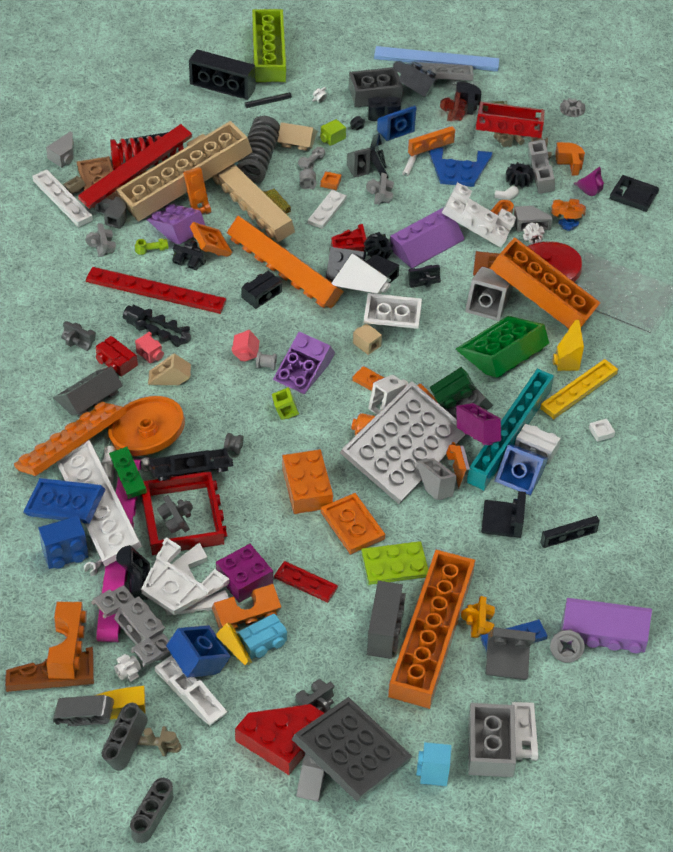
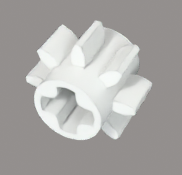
[523,223,545,244]
[114,654,141,682]

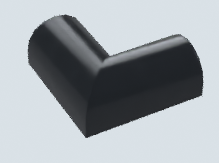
[116,545,150,600]

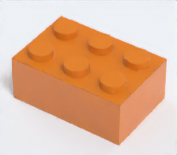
[282,449,333,514]

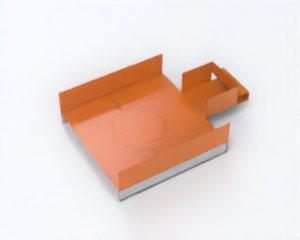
[446,442,470,489]

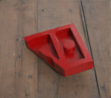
[331,224,366,252]

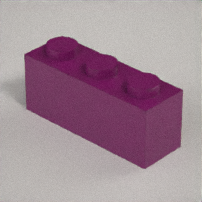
[456,403,501,445]

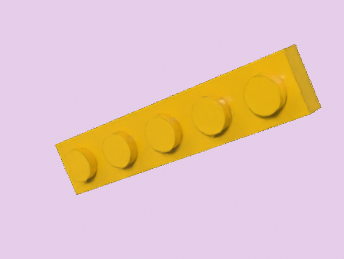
[540,359,618,419]

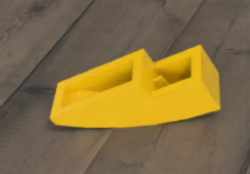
[97,686,146,719]

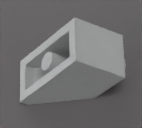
[46,131,74,168]
[514,206,552,232]
[417,458,456,500]
[296,753,326,802]

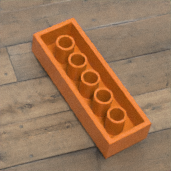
[490,237,601,329]

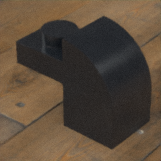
[455,82,482,115]

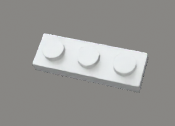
[308,190,347,229]

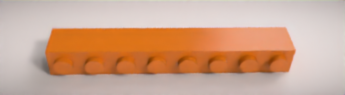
[226,216,344,308]

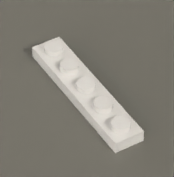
[32,170,93,227]

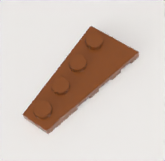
[5,646,94,692]

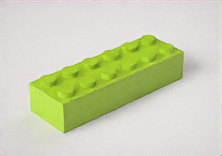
[252,9,286,82]

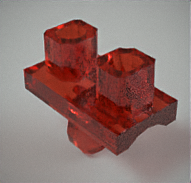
[440,92,467,122]

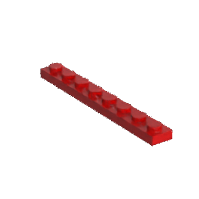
[86,267,226,314]

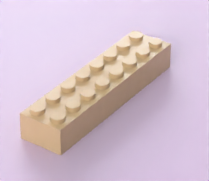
[117,121,252,222]

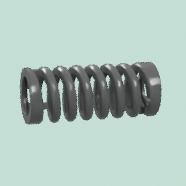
[237,116,280,183]

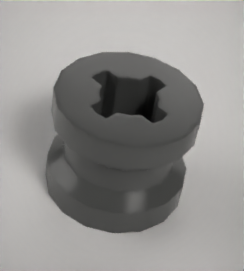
[224,433,244,454]

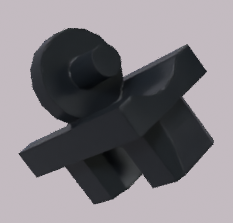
[172,241,206,271]
[408,264,441,288]

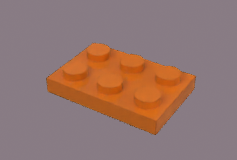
[321,493,386,555]

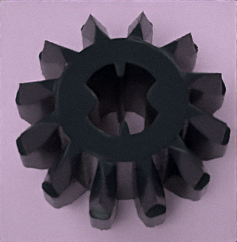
[506,162,534,189]
[363,232,393,259]

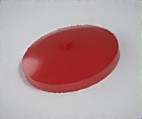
[527,242,582,282]

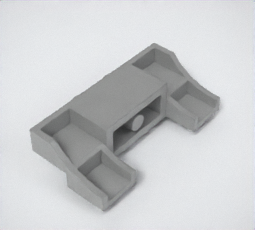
[92,585,171,667]

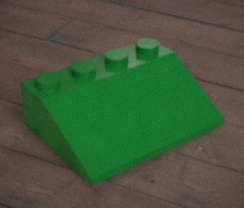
[456,316,550,378]

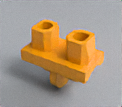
[461,596,495,638]

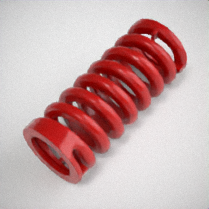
[110,135,184,170]

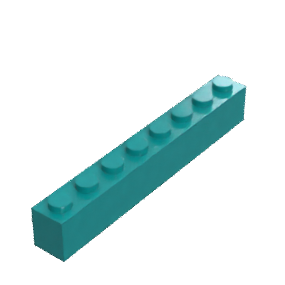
[467,368,554,490]

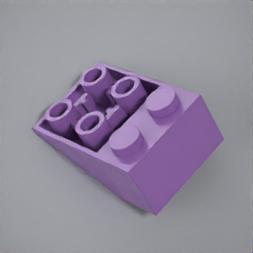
[146,204,206,244]
[273,332,335,394]

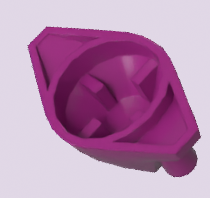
[574,167,604,196]

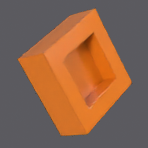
[320,171,342,190]

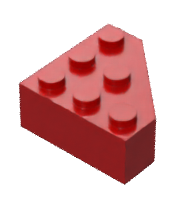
[235,704,324,775]

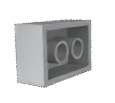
[468,703,516,777]

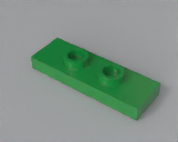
[109,446,147,499]

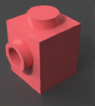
[232,330,260,361]

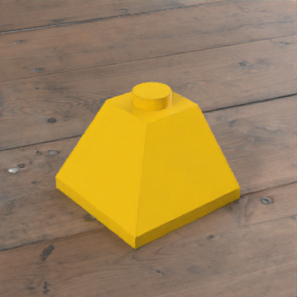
[553,320,584,371]

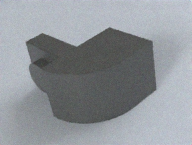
[95,196,127,229]

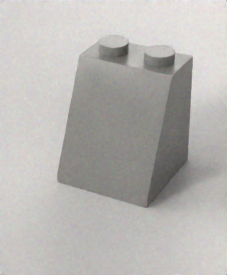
[465,267,513,321]

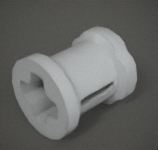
[256,351,277,370]

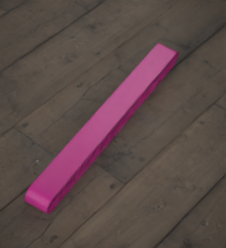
[97,459,141,642]

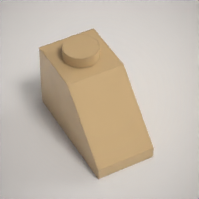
[148,353,191,385]

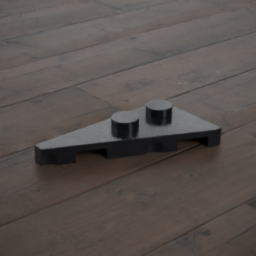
[370,133,389,179]

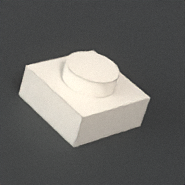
[589,419,615,442]

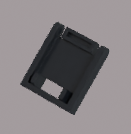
[609,175,659,212]

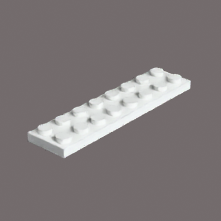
[56,440,142,566]

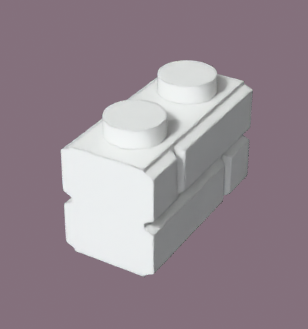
[515,424,561,464]

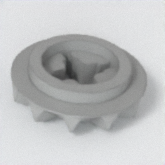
[560,98,585,117]
[550,629,585,663]

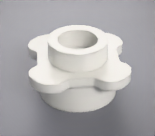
[312,87,328,103]

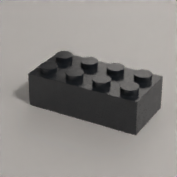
[189,49,256,100]

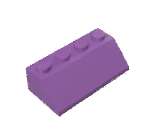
[390,207,465,268]
[561,598,652,653]

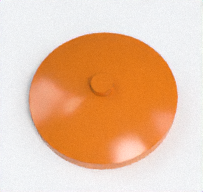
[108,396,185,456]

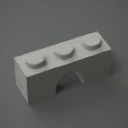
[528,139,555,194]

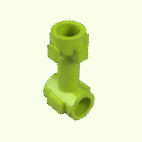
[134,238,168,255]

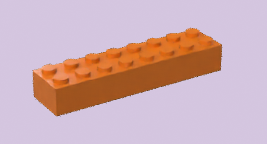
[388,549,476,709]

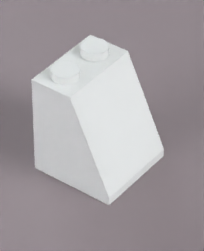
[331,254,391,294]

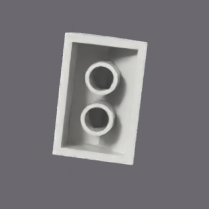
[364,293,422,329]

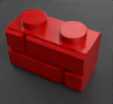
[95,336,138,377]

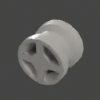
[299,169,316,189]

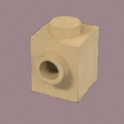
[353,323,382,355]

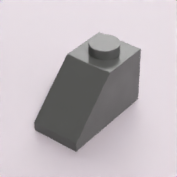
[347,148,371,178]

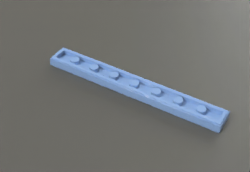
[374,46,499,71]

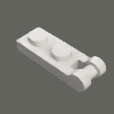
[512,702,538,761]

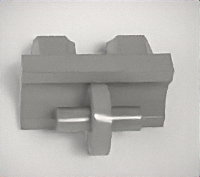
[366,173,394,204]
[85,223,116,257]

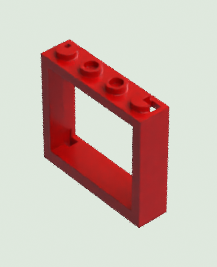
[476,101,545,138]
[142,471,227,555]

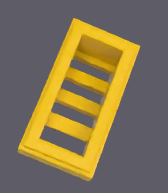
[216,623,252,665]

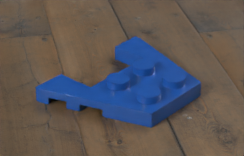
[428,147,492,187]

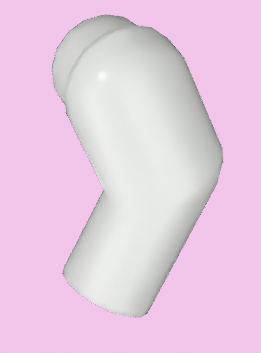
[494,186,519,201]

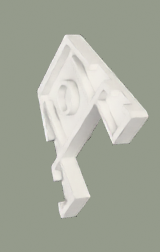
[141,537,229,615]
[164,543,229,615]

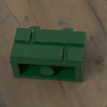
[430,367,476,409]

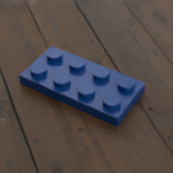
[23,478,106,524]

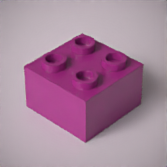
[216,543,273,603]

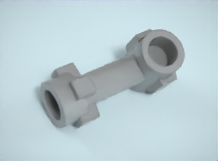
[298,146,325,169]

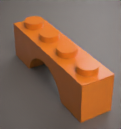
[47,602,87,679]

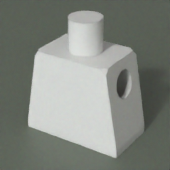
[368,375,408,415]

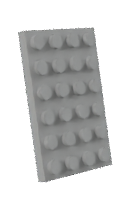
[340,381,467,504]

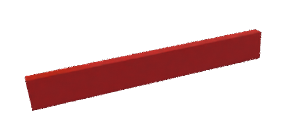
[78,124,192,209]

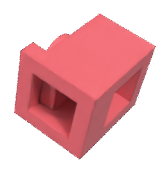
[135,332,164,364]

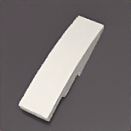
[154,655,227,726]

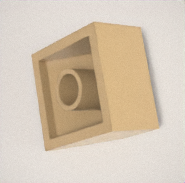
[278,122,318,151]

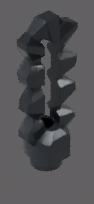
[123,304,191,347]

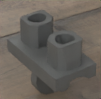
[61,321,96,351]
[157,495,193,534]
[295,678,335,713]

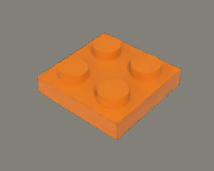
[189,222,232,257]

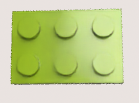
[361,541,428,585]

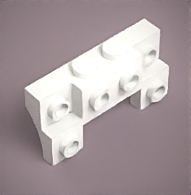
[442,182,516,247]

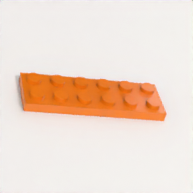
[14,402,127,476]

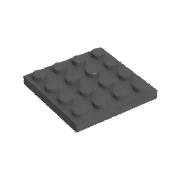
[292,697,412,802]

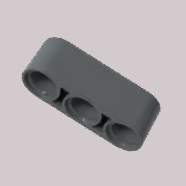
[53,695,114,726]
[102,703,148,770]
[130,777,174,843]

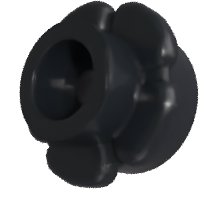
[350,116,365,131]

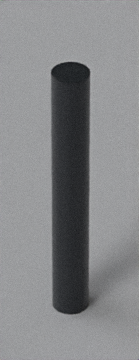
[244,92,292,108]

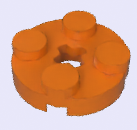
[551,199,586,219]

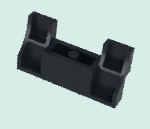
[147,448,234,481]

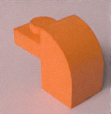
[555,142,585,175]

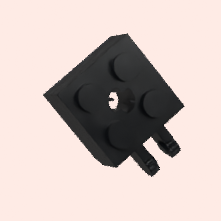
[393,61,438,97]

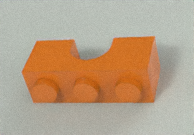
[212,584,281,629]

